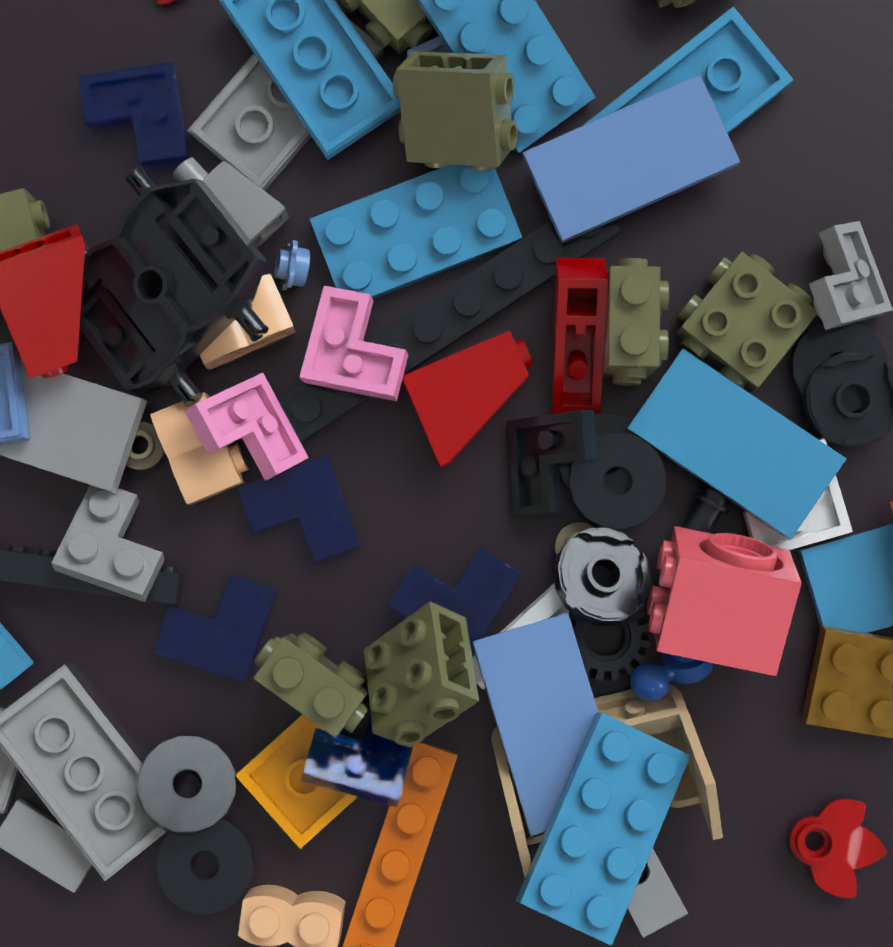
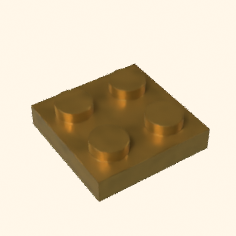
[801,625,893,739]

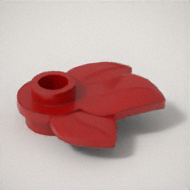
[789,798,887,898]

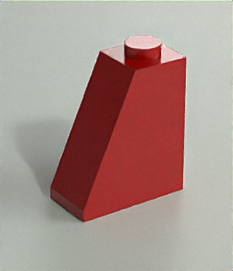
[0,224,85,379]
[403,331,533,469]

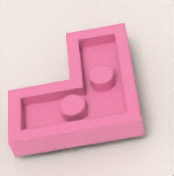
[300,286,408,401]
[185,373,309,481]

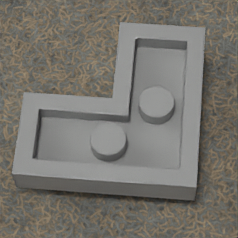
[809,221,893,330]
[51,485,164,602]

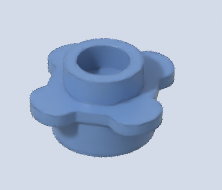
[274,240,310,291]

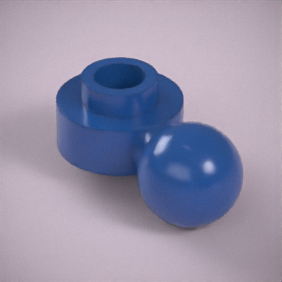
[630,653,713,702]

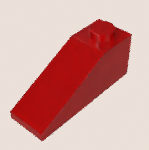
[552,258,608,414]

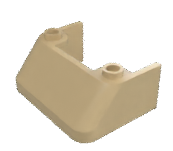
[491,685,723,877]

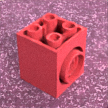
[646,526,802,676]

